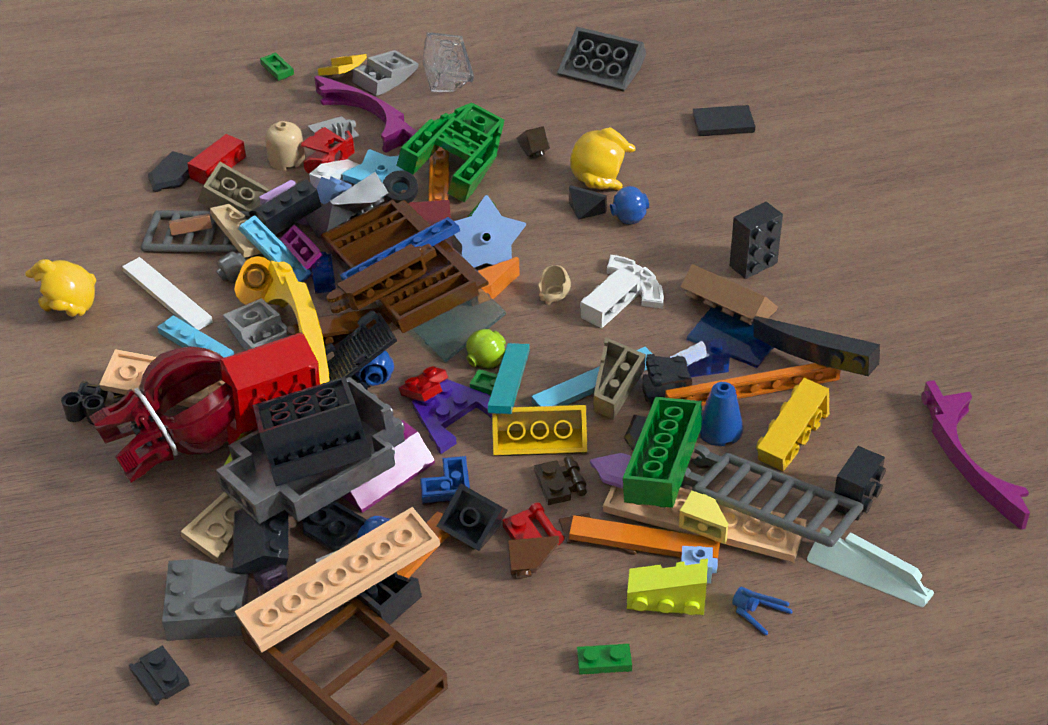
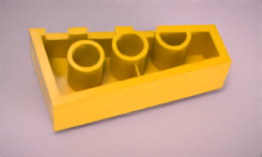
[756,378,830,471]

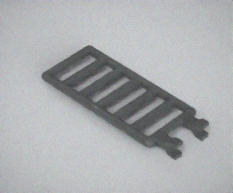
[141,210,299,253]
[681,444,864,547]

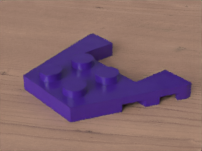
[412,379,492,454]

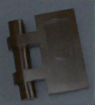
[534,456,587,506]

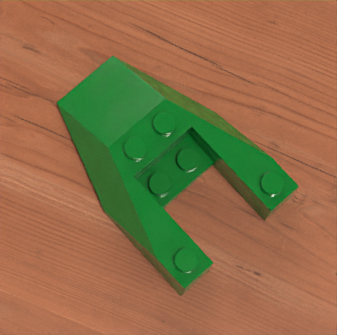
[396,102,505,203]

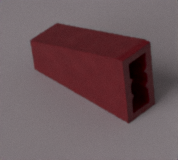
[409,200,453,247]

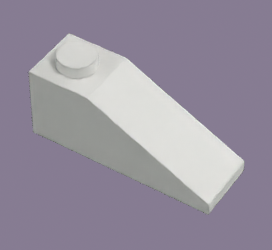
[309,159,360,189]

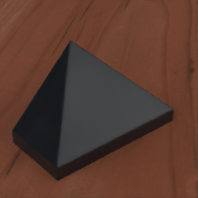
[569,185,607,220]

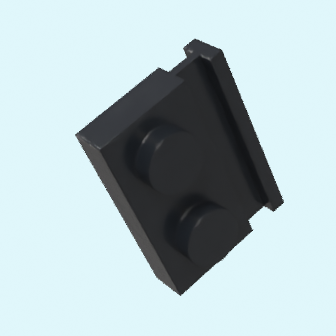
[129,645,190,705]

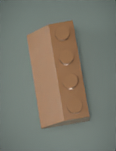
[681,264,778,325]

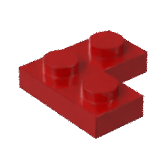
[398,366,448,402]

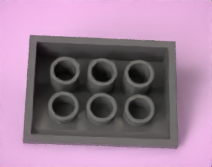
[557,27,647,91]

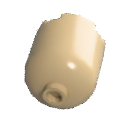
[265,121,306,171]

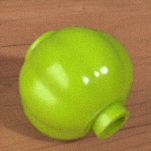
[466,329,506,369]

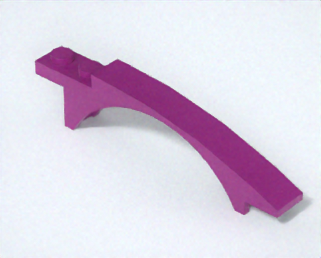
[314,76,417,153]
[921,380,1030,530]

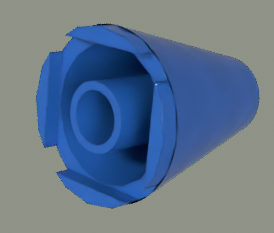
[700,382,743,446]

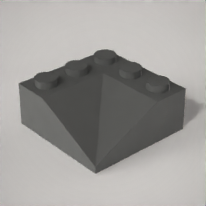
[305,172,389,238]
[162,559,249,641]

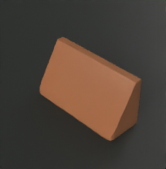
[169,213,212,235]

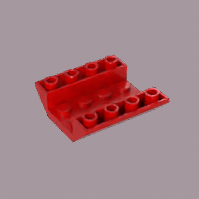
[220,333,320,445]

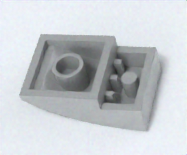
[352,50,419,96]
[223,298,289,351]

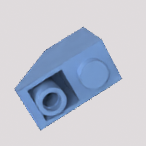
[317,176,352,204]

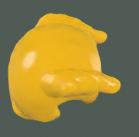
[570,127,636,190]
[25,259,96,317]

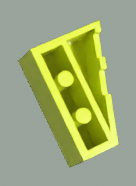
[627,558,708,615]

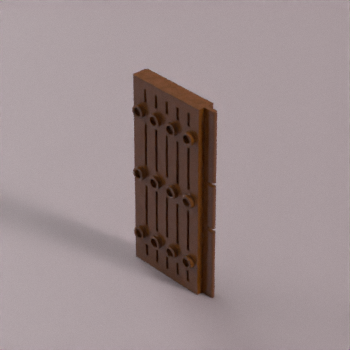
[321,200,489,333]

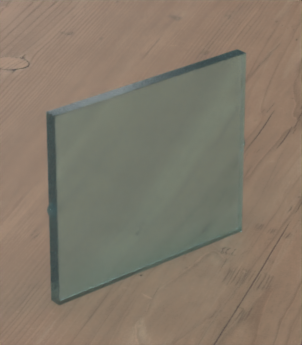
[413,289,507,362]

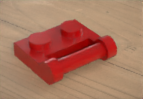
[502,503,565,545]

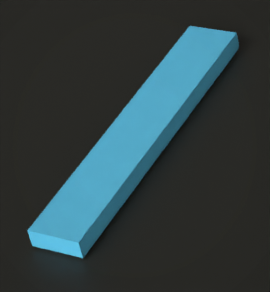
[532,347,652,407]

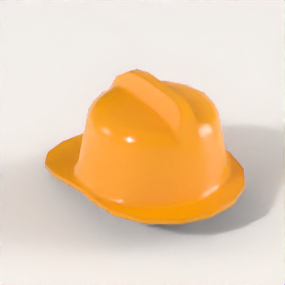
[235,256,273,305]

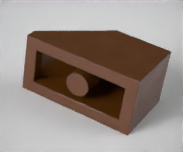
[508,536,559,578]

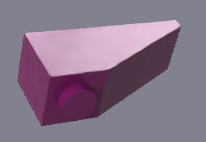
[280,225,322,270]

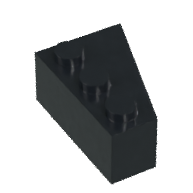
[356,572,422,625]

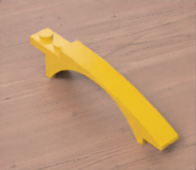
[264,261,330,384]

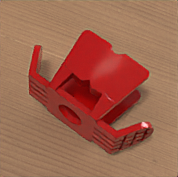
[301,127,355,174]

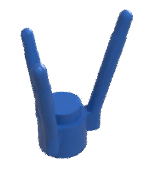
[732,587,793,635]

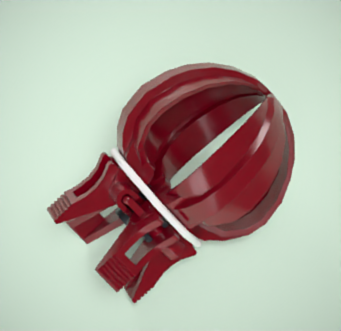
[89,347,235,483]

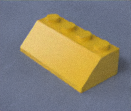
[492,405,587,455]

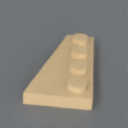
[210,204,282,258]
[181,492,241,563]

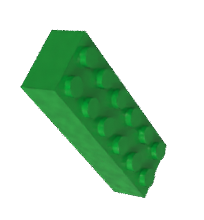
[623,397,702,508]

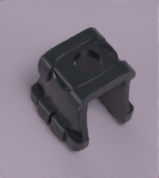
[642,354,692,407]

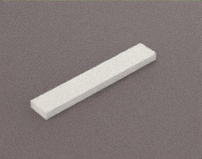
[122,257,213,330]

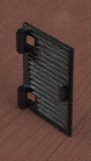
[324,310,397,381]

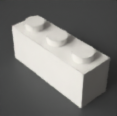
[580,268,640,328]

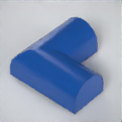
[420,456,470,504]

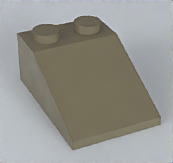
[197,162,271,211]

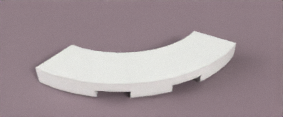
[607,255,664,309]

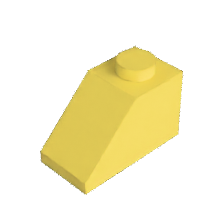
[679,491,728,544]

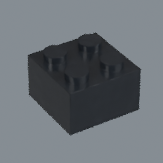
[833,446,886,520]

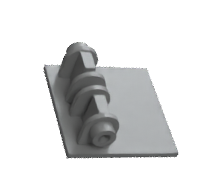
[308,116,359,145]

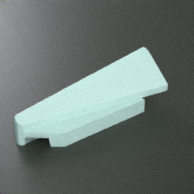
[807,527,934,607]

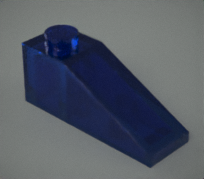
[669,338,730,377]

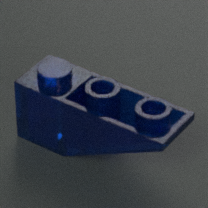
[311,251,336,294]

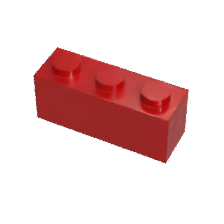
[187,134,246,185]

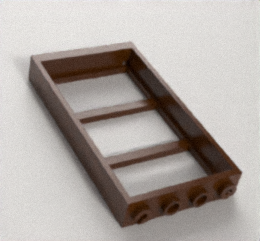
[241,596,448,725]

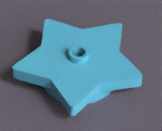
[343,149,408,198]

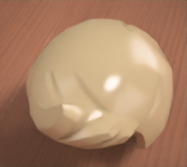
[538,265,571,305]

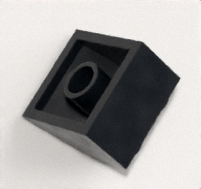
[436,484,508,551]

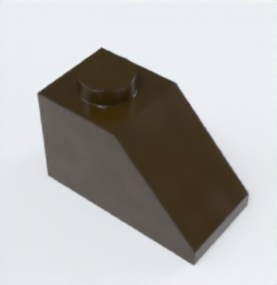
[517,126,550,158]

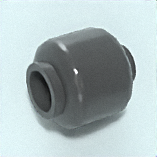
[216,251,246,282]

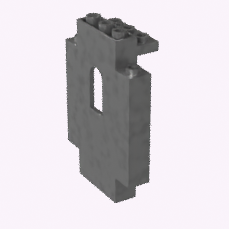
[216,377,405,524]

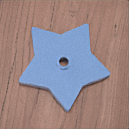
[454,195,526,267]

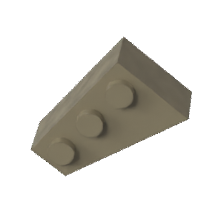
[593,337,646,420]

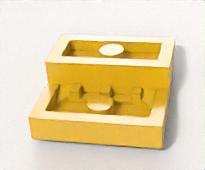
[317,54,367,76]

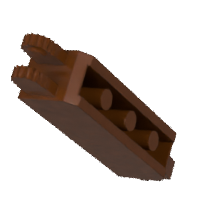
[326,243,437,313]
[286,307,398,346]

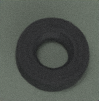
[383,171,418,204]

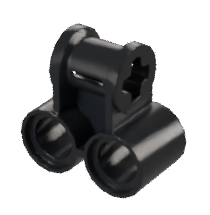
[61,381,108,425]

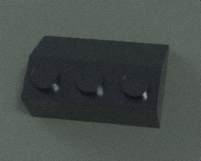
[249,179,322,235]
[232,508,289,578]

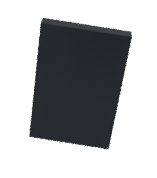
[692,105,756,136]

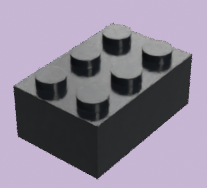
[729,201,783,279]

